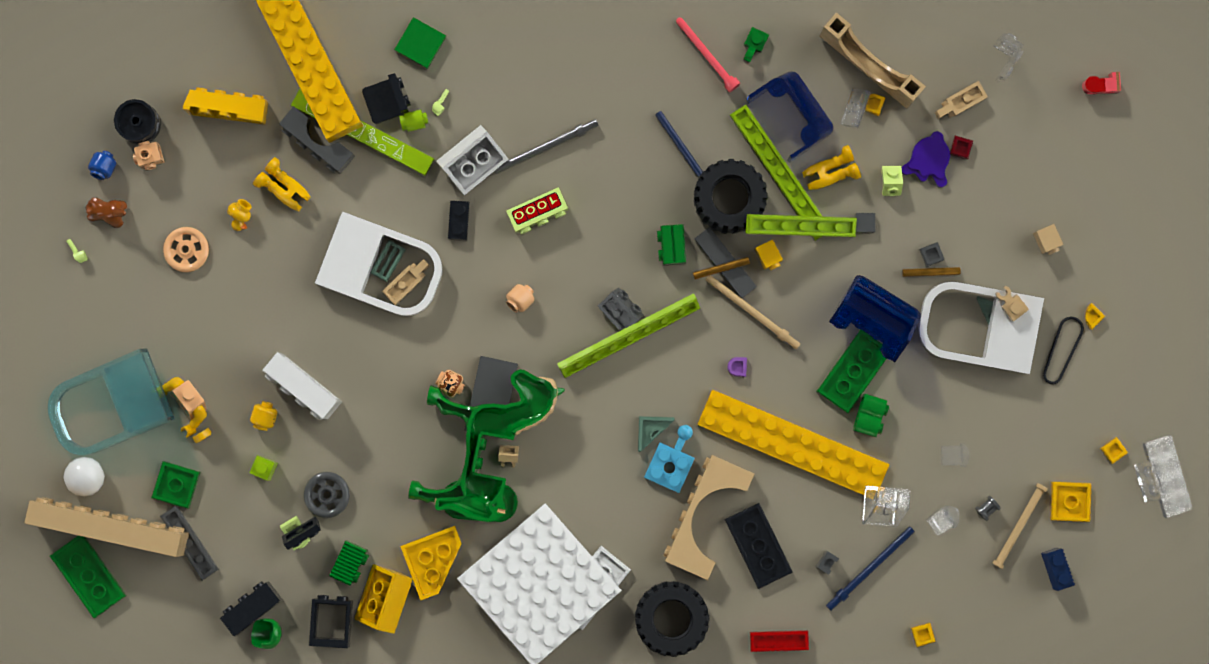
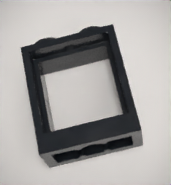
[309,595,353,648]

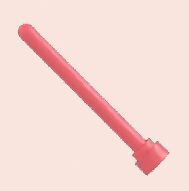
[676,17,741,93]

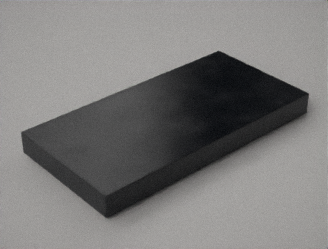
[724,503,793,589]

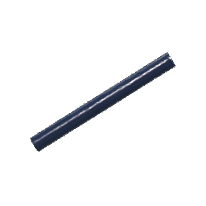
[655,111,703,177]

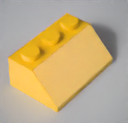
[354,564,413,634]

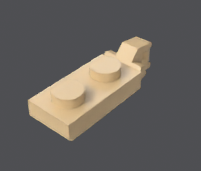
[935,81,988,119]
[382,259,430,306]

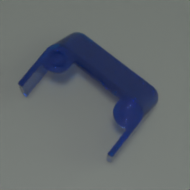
[747,71,833,163]

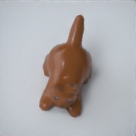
[85,197,127,228]

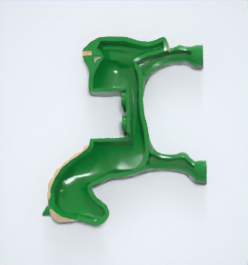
[408,369,565,522]

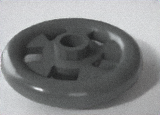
[304,472,350,518]

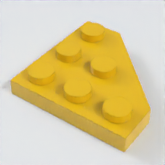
[400,526,462,601]

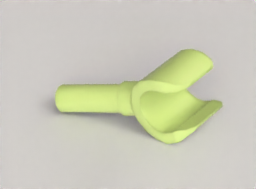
[432,89,449,116]
[66,239,88,263]

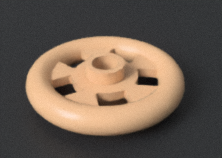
[163,227,209,272]

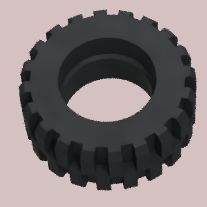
[694,159,768,234]
[635,581,709,657]

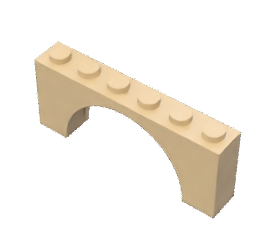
[819,13,926,109]
[663,455,754,580]

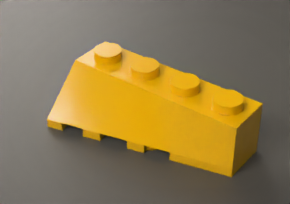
[183,87,269,125]

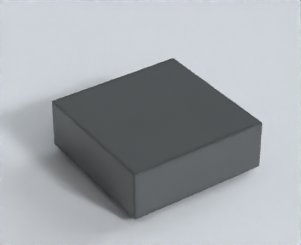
[856,213,875,233]
[919,242,945,267]

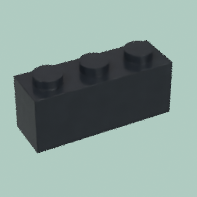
[220,581,283,636]

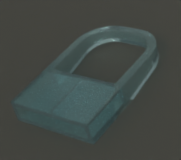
[48,348,175,455]

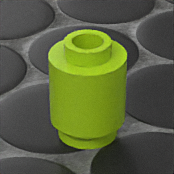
[399,109,428,132]

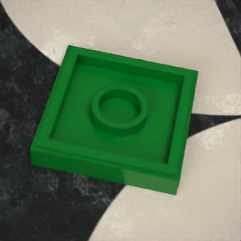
[394,17,447,69]
[151,461,200,509]

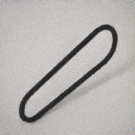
[1043,316,1084,384]

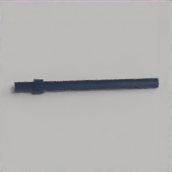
[826,526,915,611]

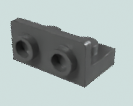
[598,288,644,331]

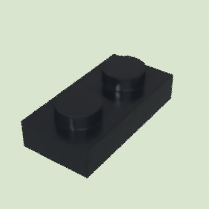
[448,200,470,240]
[282,517,321,550]

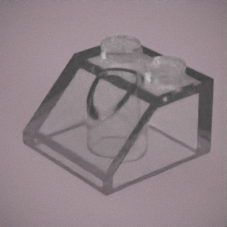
[862,486,911,527]

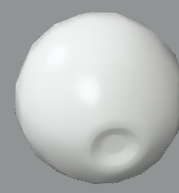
[63,457,105,497]

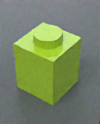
[249,455,278,481]

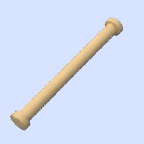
[992,483,1048,569]

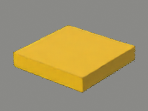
[1050,482,1091,522]

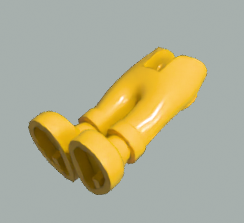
[802,145,861,190]
[253,157,311,212]

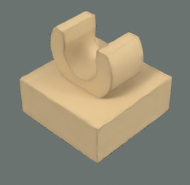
[498,445,519,468]

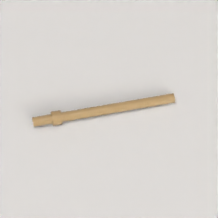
[705,275,801,349]

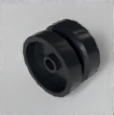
[114,99,161,144]

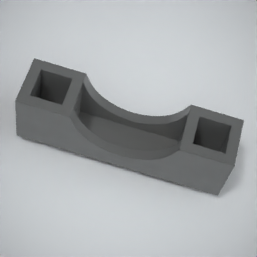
[279,106,355,174]

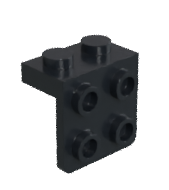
[362,73,411,124]

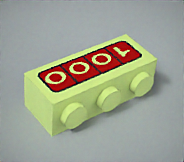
[506,187,568,235]

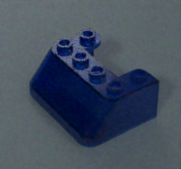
[829,275,921,362]

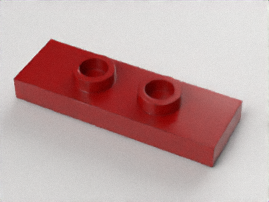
[750,630,809,652]

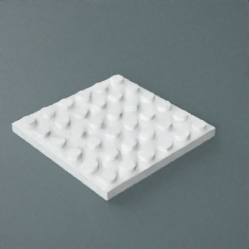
[457,503,622,664]

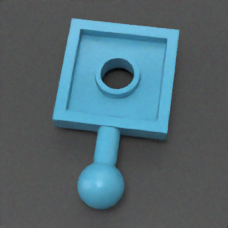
[644,425,695,493]

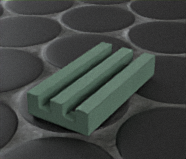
[370,240,406,283]

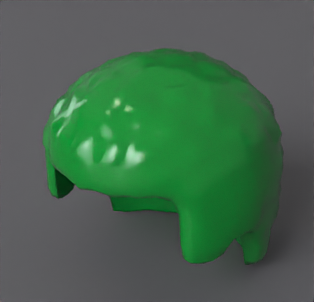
[251,618,282,649]

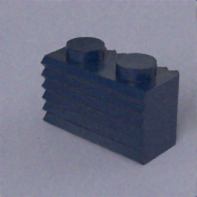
[1041,548,1075,591]

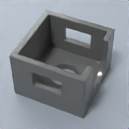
[816,551,839,575]

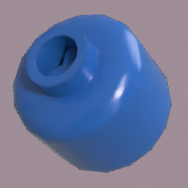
[88,151,117,180]

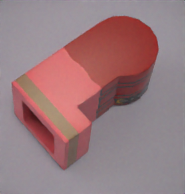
[1082,72,1121,95]

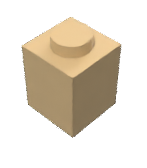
[1033,224,1064,255]

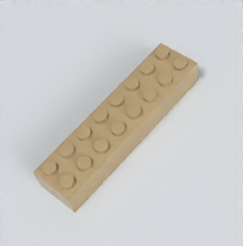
[24,497,189,557]

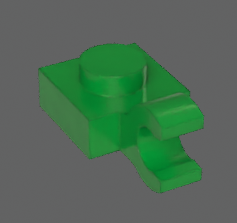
[743,27,769,62]

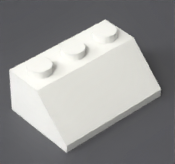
[437,125,508,195]

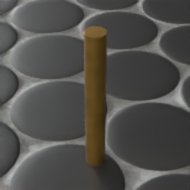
[693,257,750,280]
[902,267,961,277]

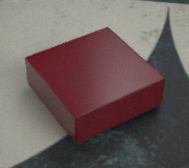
[950,135,973,160]

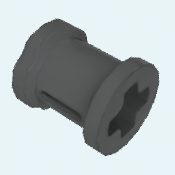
[975,496,1001,521]

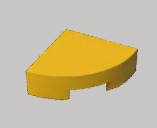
[1085,303,1105,330]

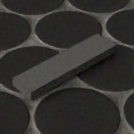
[694,227,757,298]
[160,506,219,580]

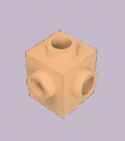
[133,141,165,170]

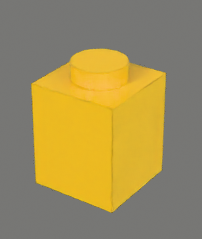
[754,239,783,271]

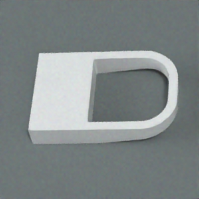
[315,212,442,316]
[918,282,1044,374]

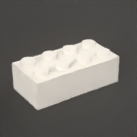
[263,352,342,420]

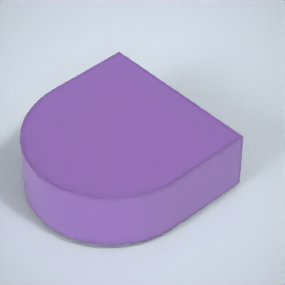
[727,357,747,377]

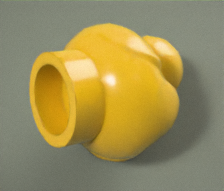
[227,199,252,231]

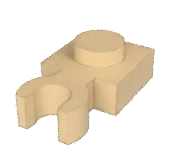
[995,286,1029,321]

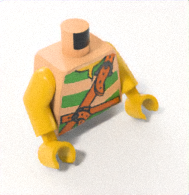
[152,377,207,438]

